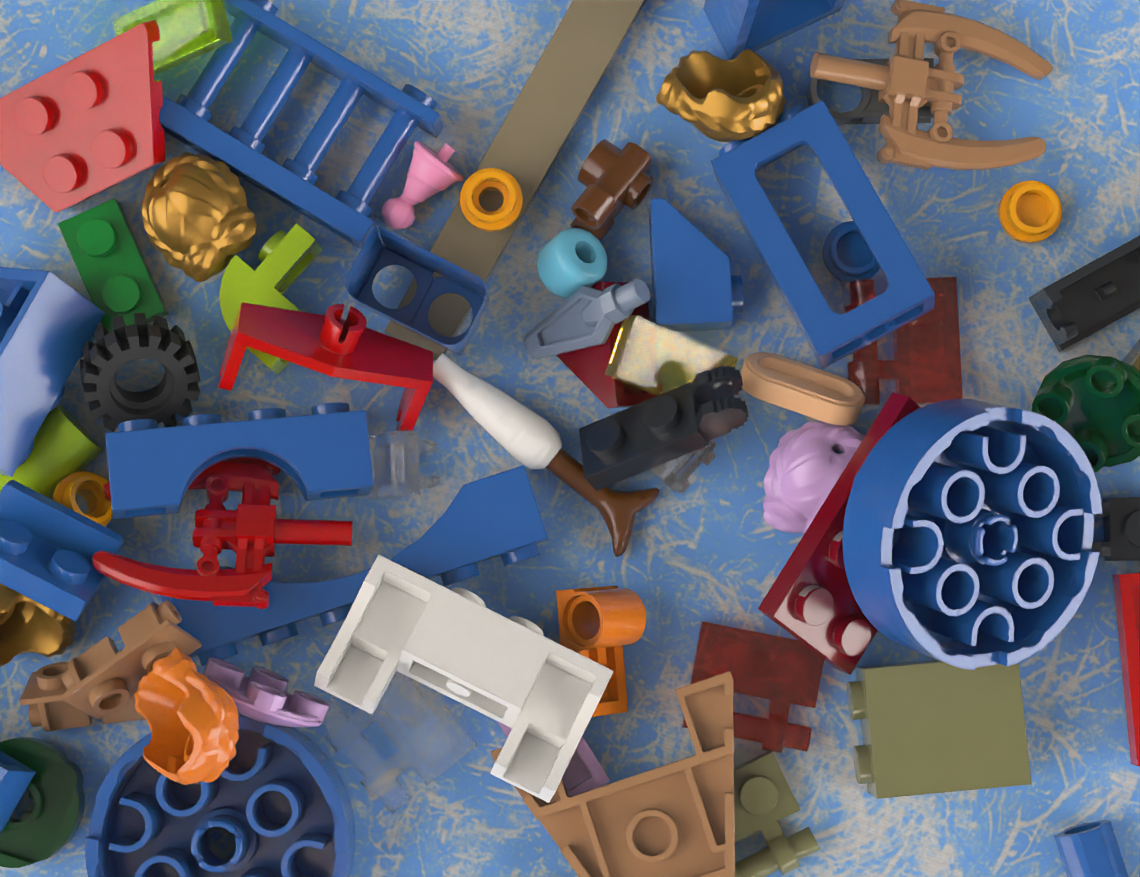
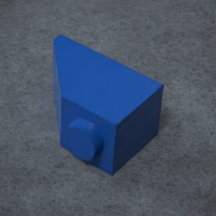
[648,198,744,333]

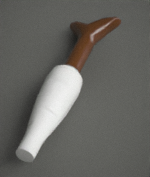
[433,353,660,557]

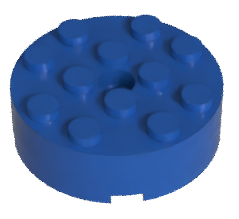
[843,399,1103,670]
[85,712,356,877]

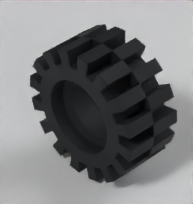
[80,313,201,432]

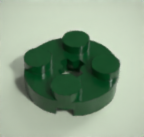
[0,737,85,868]

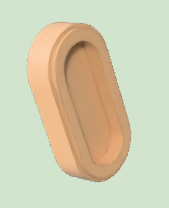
[740,352,865,426]

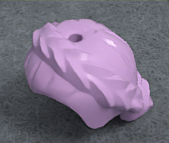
[763,421,865,535]

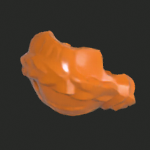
[134,647,239,785]

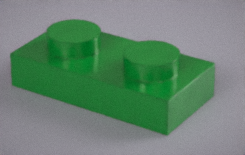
[57,198,169,333]

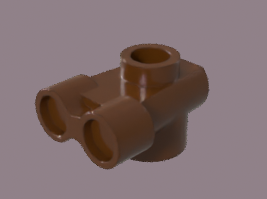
[570,139,654,241]

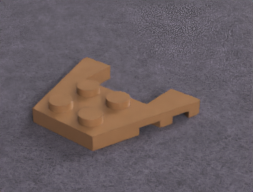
[491,671,735,877]

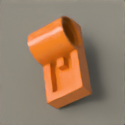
[556,585,646,717]

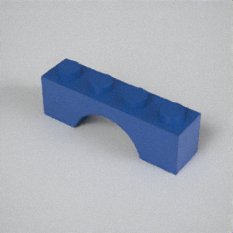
[105,402,374,519]

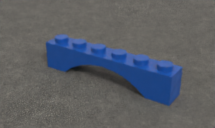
[160,465,549,666]

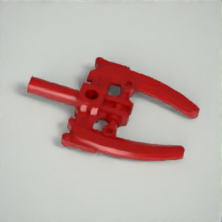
[92,457,353,609]

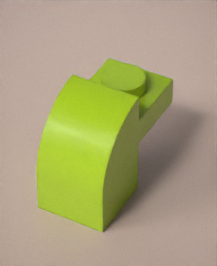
[220,223,323,375]

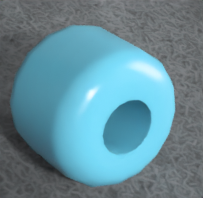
[536,228,608,298]

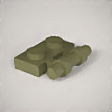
[734,751,820,877]

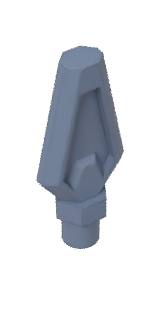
[524,278,650,359]

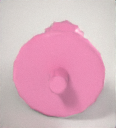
[381,141,464,230]

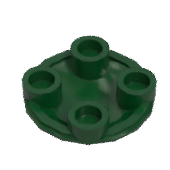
[1032,355,1140,473]

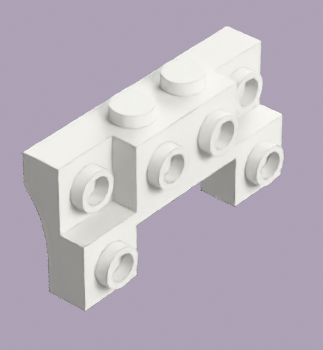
[314,554,614,803]

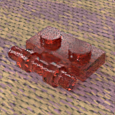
[844,277,963,407]
[682,621,824,753]

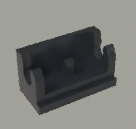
[1028,236,1140,352]

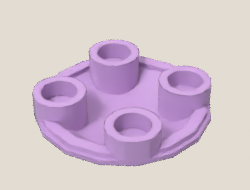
[203,658,330,728]

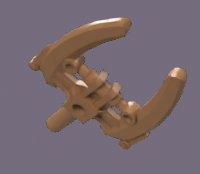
[810,0,1053,170]

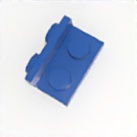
[0,480,123,621]

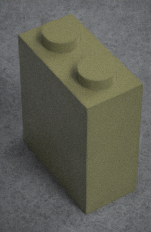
[847,659,1032,799]

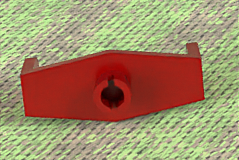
[218,302,433,435]

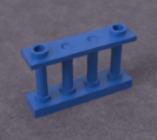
[159,0,443,249]

